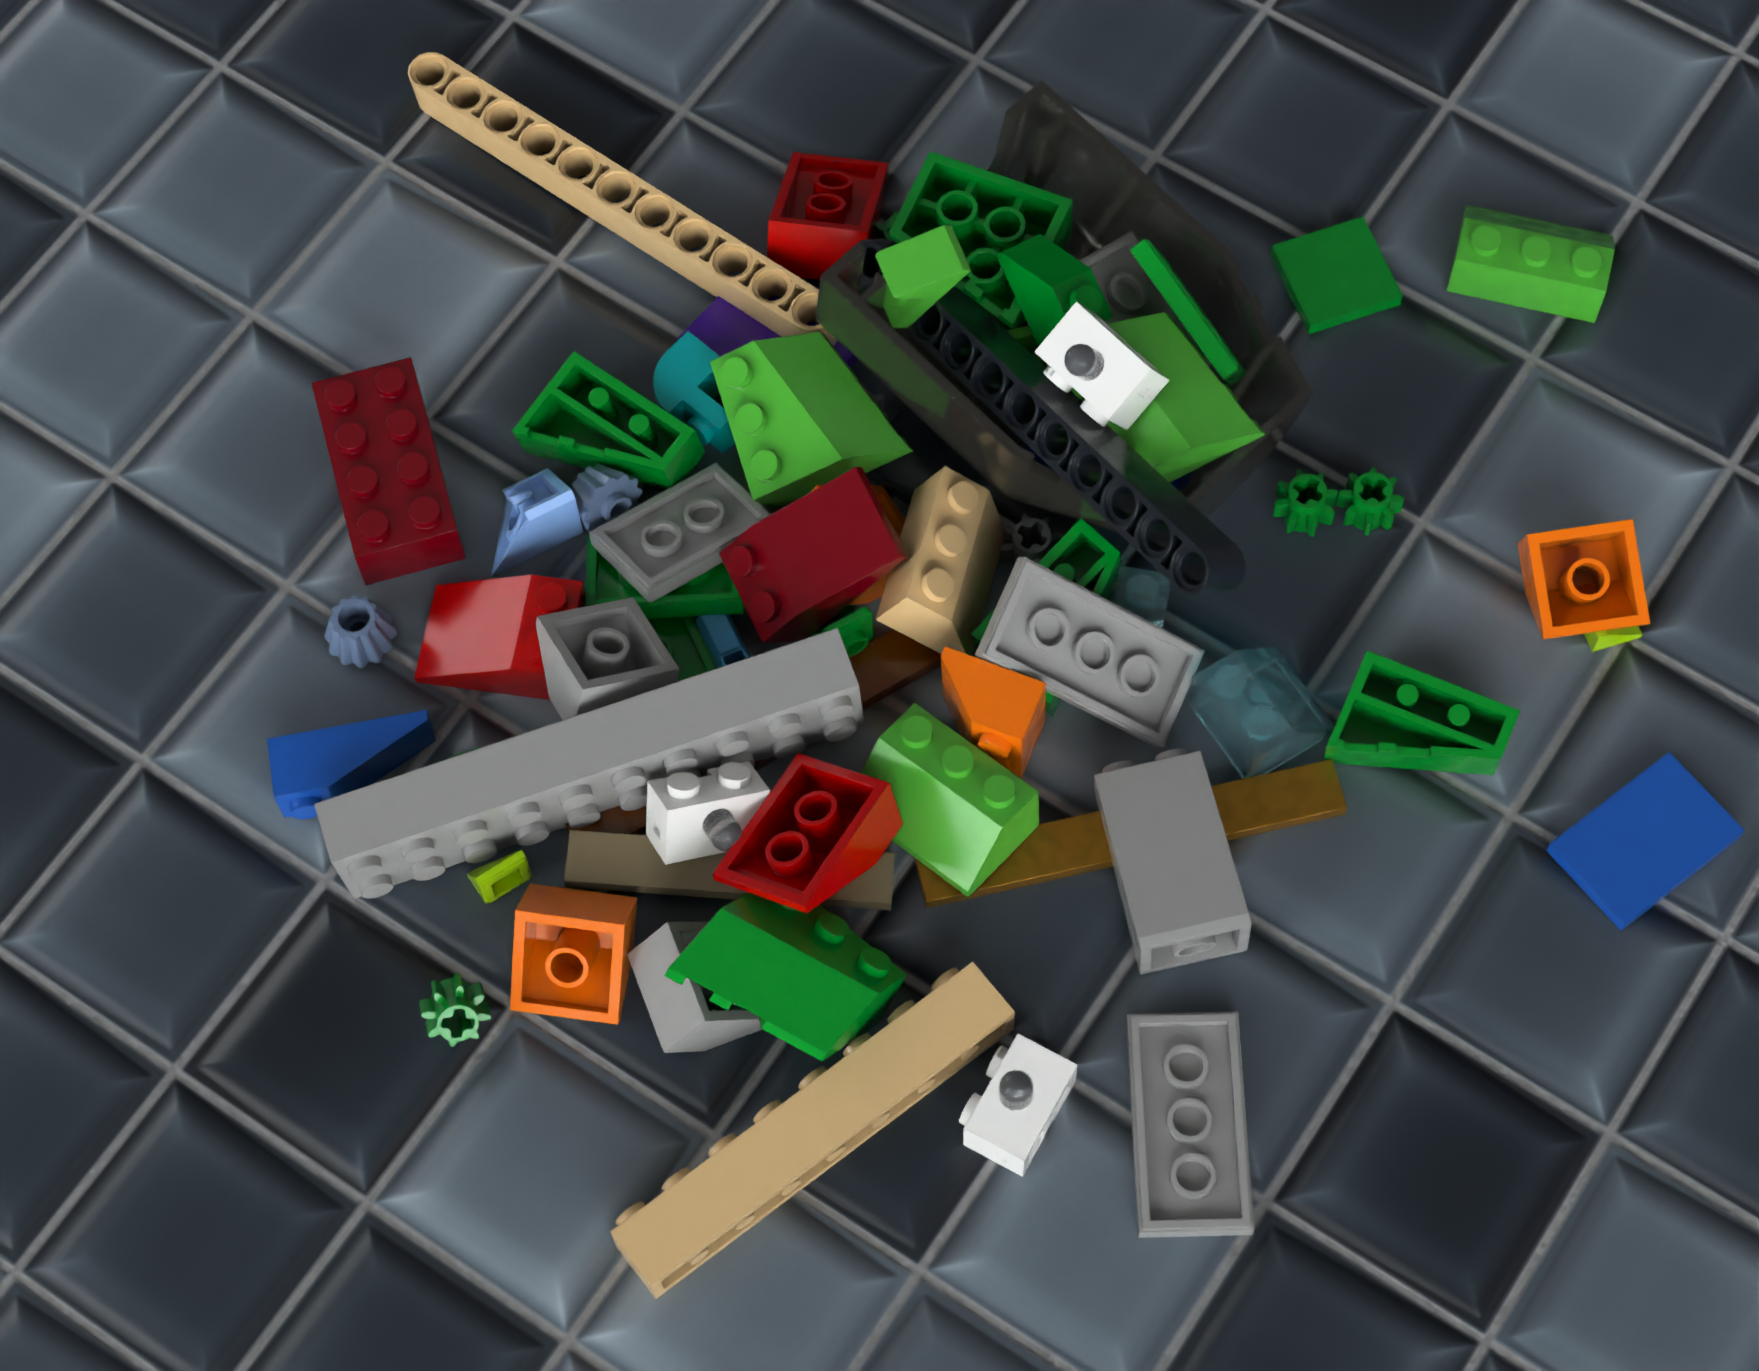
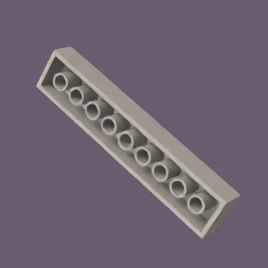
[314,628,865,899]

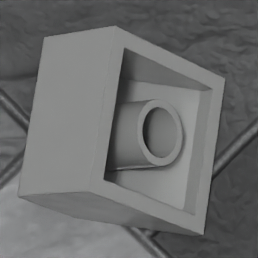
[536,597,680,720]
[627,922,762,1053]

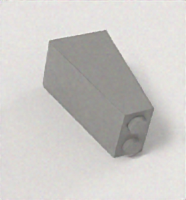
[1094,748,1252,975]

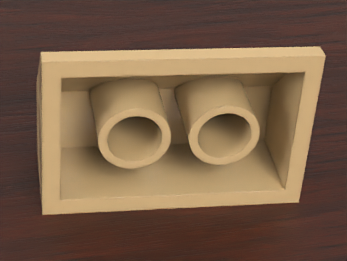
[875,466,1004,656]

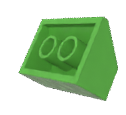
[1447,204,1615,323]
[861,703,1039,897]

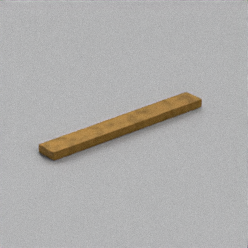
[914,759,1348,908]

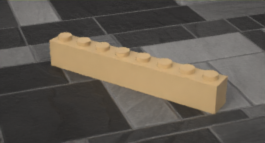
[610,962,1015,1299]

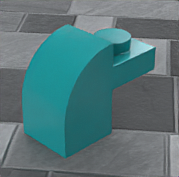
[653,331,735,454]

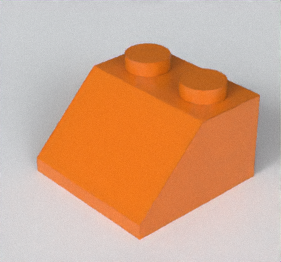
[1517,519,1650,640]
[941,646,1046,778]
[510,883,638,1025]

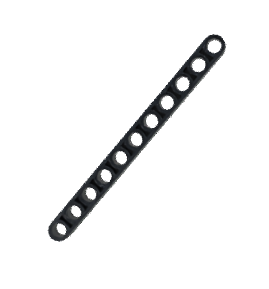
[851,239,1246,594]

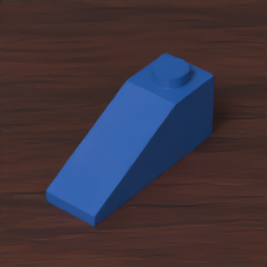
[267,710,436,819]

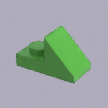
[874,225,971,328]

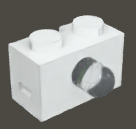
[1035,302,1169,430]
[646,761,770,865]
[959,1034,1078,1177]

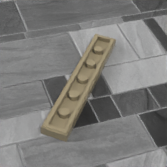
[564,830,895,910]

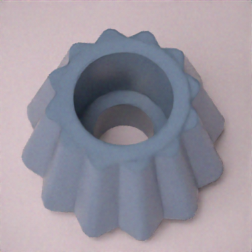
[572,464,642,532]
[324,595,397,668]

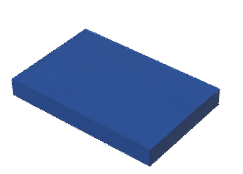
[1546,752,1745,931]

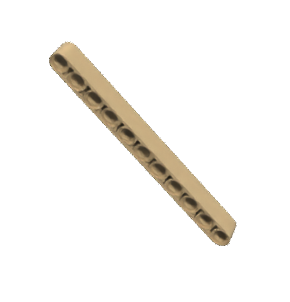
[408,52,839,346]

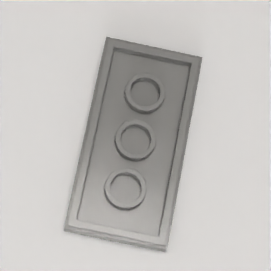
[975,557,1205,747]
[1126,1011,1254,1238]

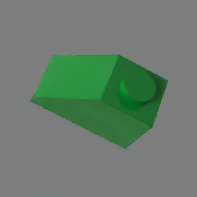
[996,234,1113,347]

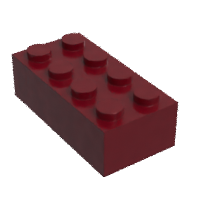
[311,357,466,586]

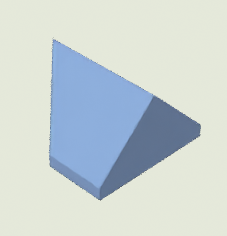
[491,468,583,577]

